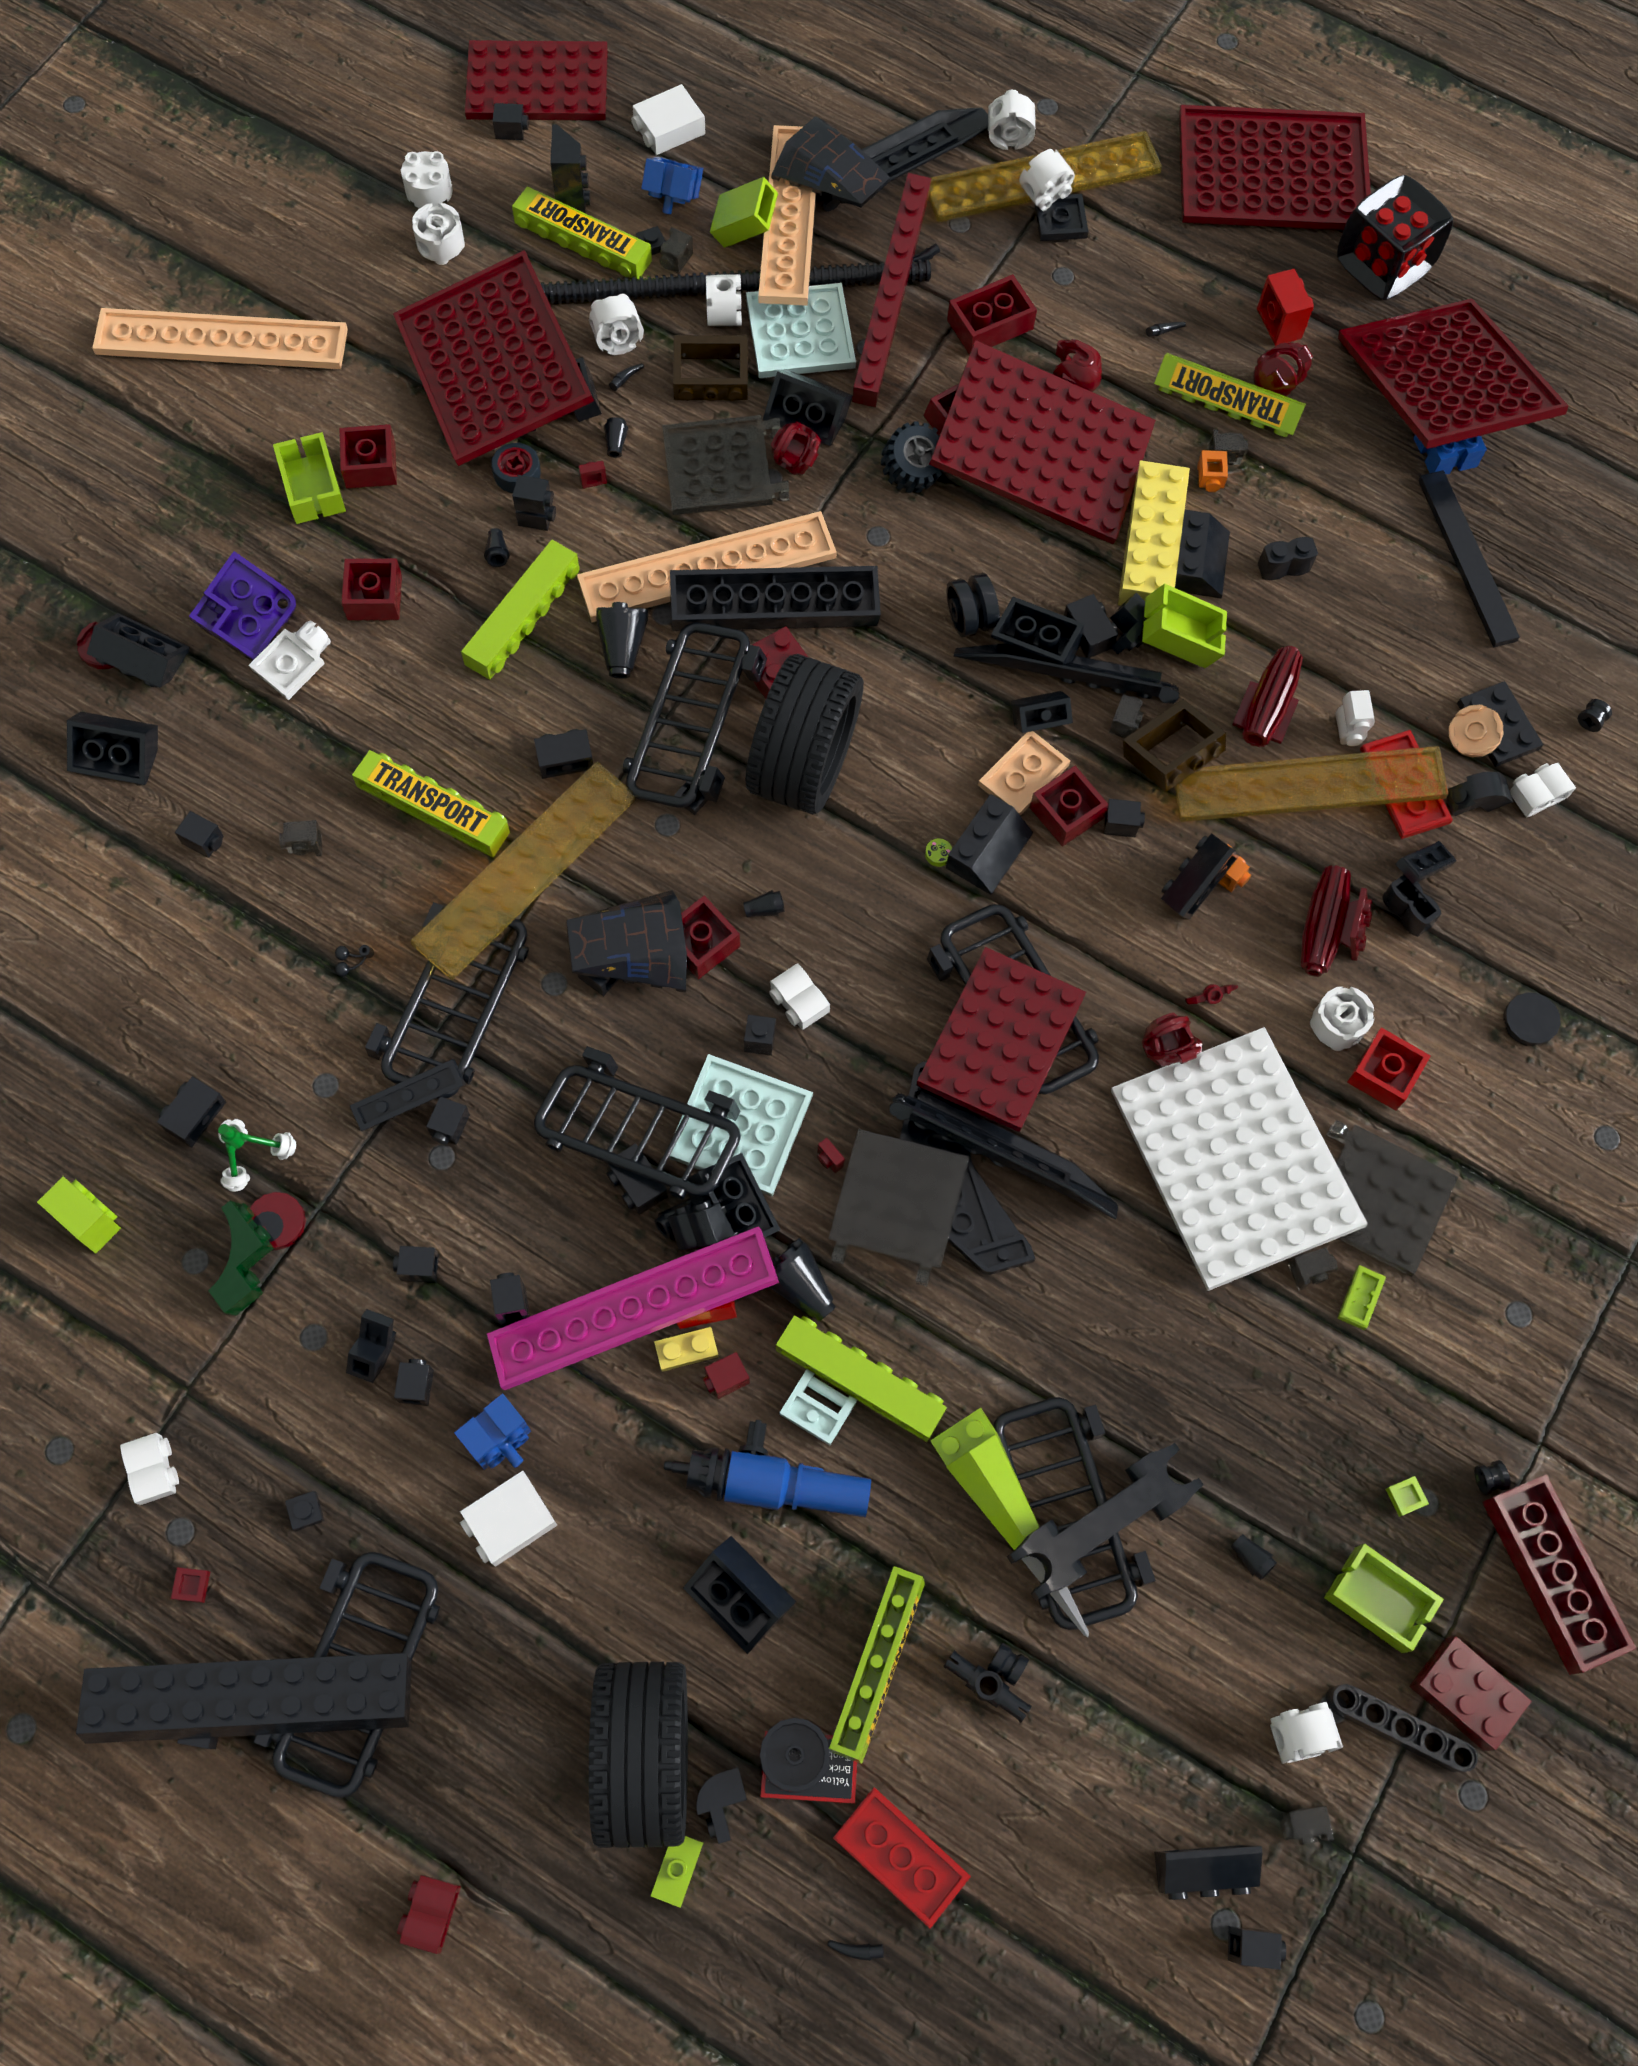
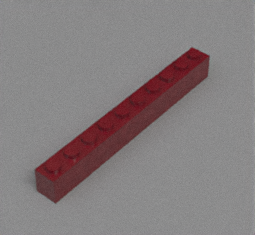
[852,173,932,408]

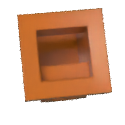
[1197,450,1228,492]
[1219,844,1252,892]

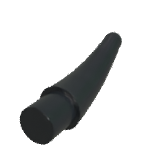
[913,243,941,262]
[1146,321,1186,337]
[609,363,644,391]
[827,1940,884,1961]

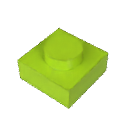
[1386,1476,1429,1517]

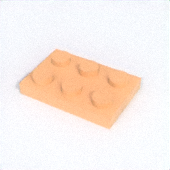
[978,731,1070,816]

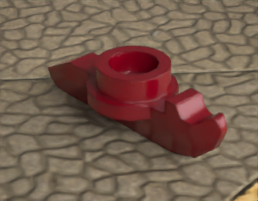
[1185,984,1238,1004]

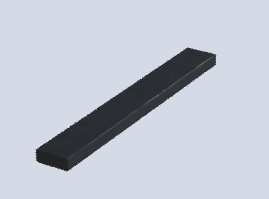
[1418,470,1520,648]

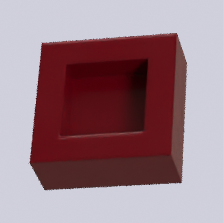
[578,460,607,489]
[817,1138,845,1173]
[171,1567,210,1603]

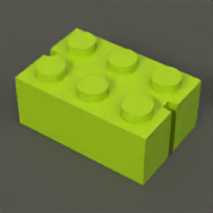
[273,432,346,524]
[1142,583,1227,668]
[1324,1544,1444,1653]

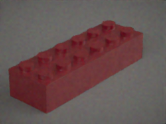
[1482,1474,1637,1675]

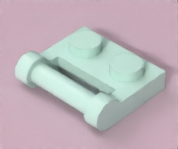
[780,1369,857,1446]

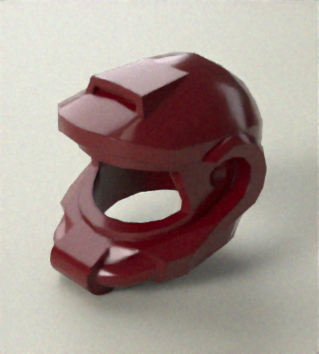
[1053,339,1102,392]
[1253,342,1313,396]
[771,422,821,475]
[1142,1012,1202,1066]

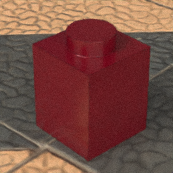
[702,1352,750,1399]

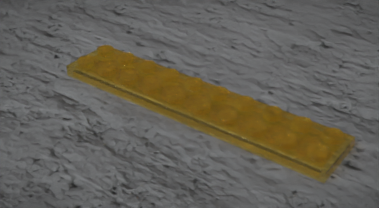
[928,131,1162,222]
[1175,746,1448,822]
[411,761,636,980]

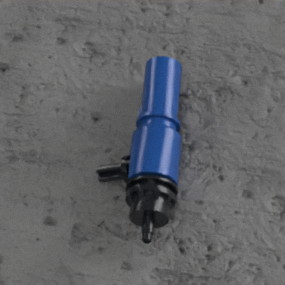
[664,1420,871,1518]

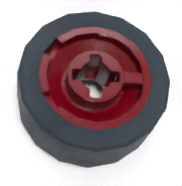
[491,443,541,493]

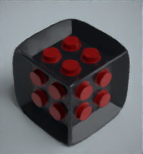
[1337,175,1453,300]

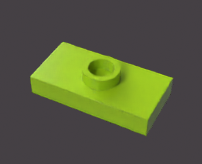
[1337,1265,1386,1330]
[651,1836,703,1908]

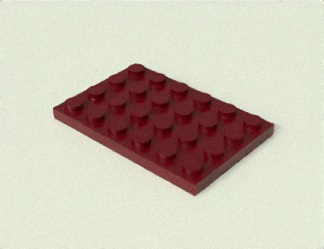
[465,40,608,121]
[916,947,1086,1133]

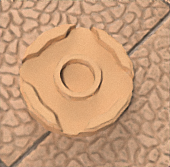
[1449,705,1503,758]

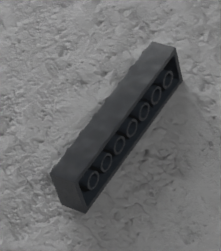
[669,566,881,631]

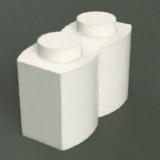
[1336,690,1375,746]
[1510,763,1576,817]
[769,963,830,1030]
[120,1433,179,1505]

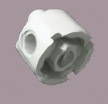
[988,90,1036,150]
[1019,149,1075,211]
[401,151,453,209]
[412,203,465,265]
[706,274,742,326]
[589,294,644,355]
[1310,986,1374,1051]
[1270,1702,1343,1764]

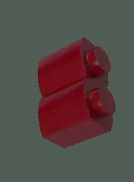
[397,1875,461,1954]

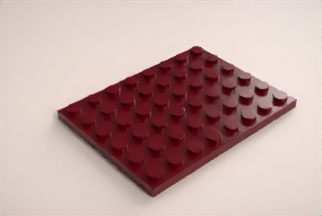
[1179,105,1371,230]
[393,250,594,466]
[1338,298,1568,449]
[929,340,1156,544]

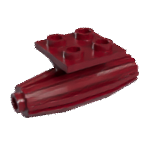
[1232,646,1303,747]
[1301,865,1372,977]

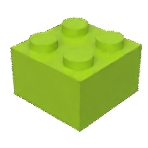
[37,1176,121,1254]

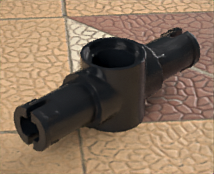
[943,1650,1032,1723]

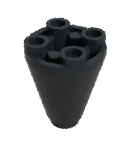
[596,602,648,679]
[769,1238,836,1322]

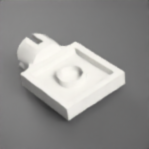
[249,621,331,700]

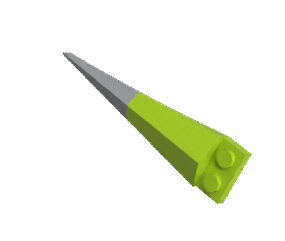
[931,1408,1089,1637]

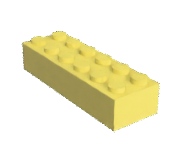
[1118,460,1190,606]

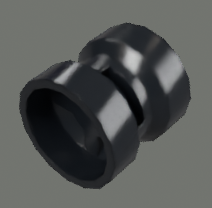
[987,1642,1029,1686]

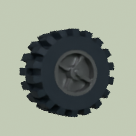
[881,421,944,493]

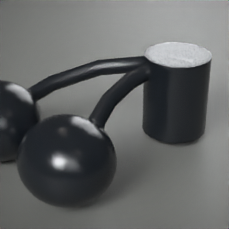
[335,945,374,977]

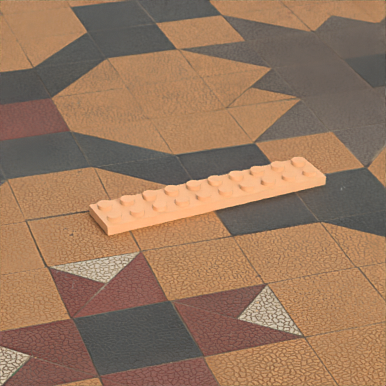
[758,125,816,306]
[93,308,348,369]
[577,511,837,622]

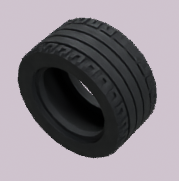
[745,654,864,815]
[589,1662,688,1848]

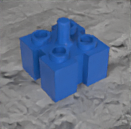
[641,157,703,214]
[1414,435,1487,474]
[454,1393,531,1470]

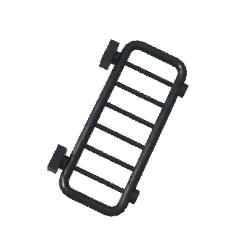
[623,622,767,808]
[365,902,529,1099]
[927,904,1099,1095]
[534,1046,741,1200]
[993,1397,1156,1630]
[254,1552,440,1798]

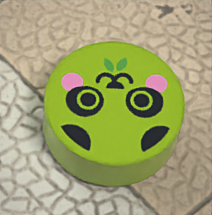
[925,838,952,867]

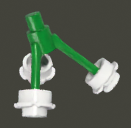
[218,1119,296,1192]

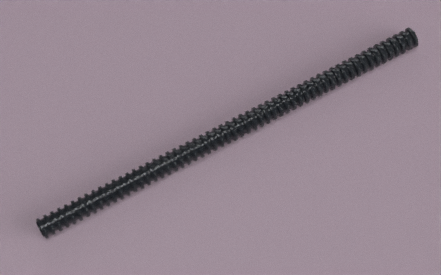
[541,259,931,305]

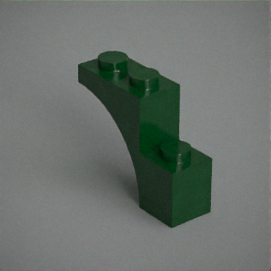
[208,1200,274,1316]

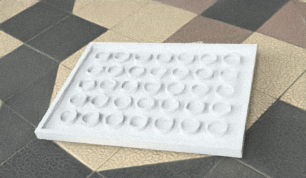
[1111,1027,1368,1291]

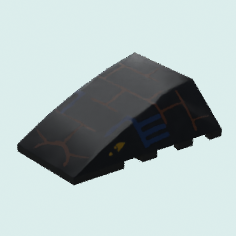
[771,116,890,208]
[566,890,687,992]

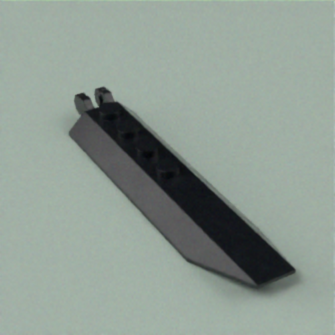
[816,107,988,212]
[953,643,1180,704]
[889,1089,1118,1220]

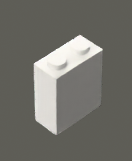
[631,84,705,155]
[460,1471,557,1567]

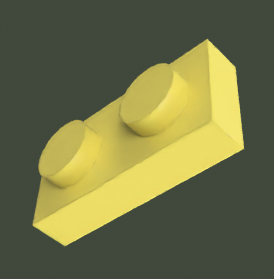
[654,1327,719,1372]

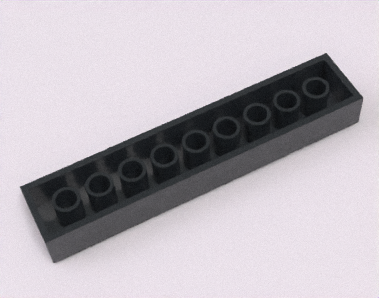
[76,1653,412,1744]

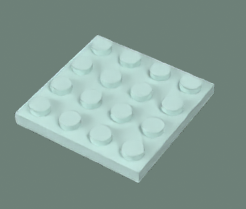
[746,283,856,378]
[669,1054,813,1196]

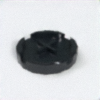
[1503,992,1561,1046]

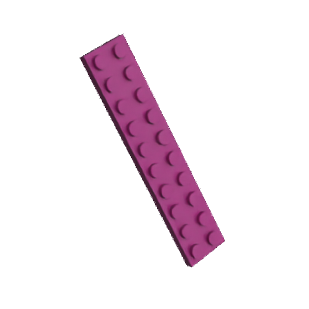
[487,1226,779,1390]

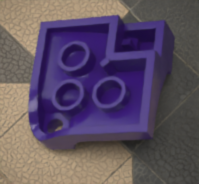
[189,551,296,660]

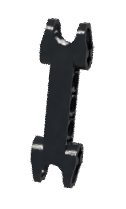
[1007,1443,1204,1601]

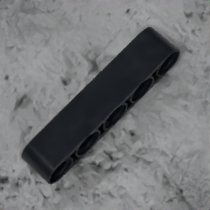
[1325,1684,1478,1772]

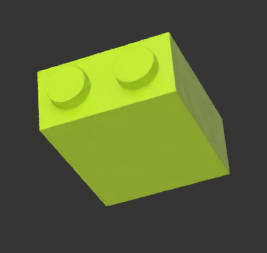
[710,177,778,248]

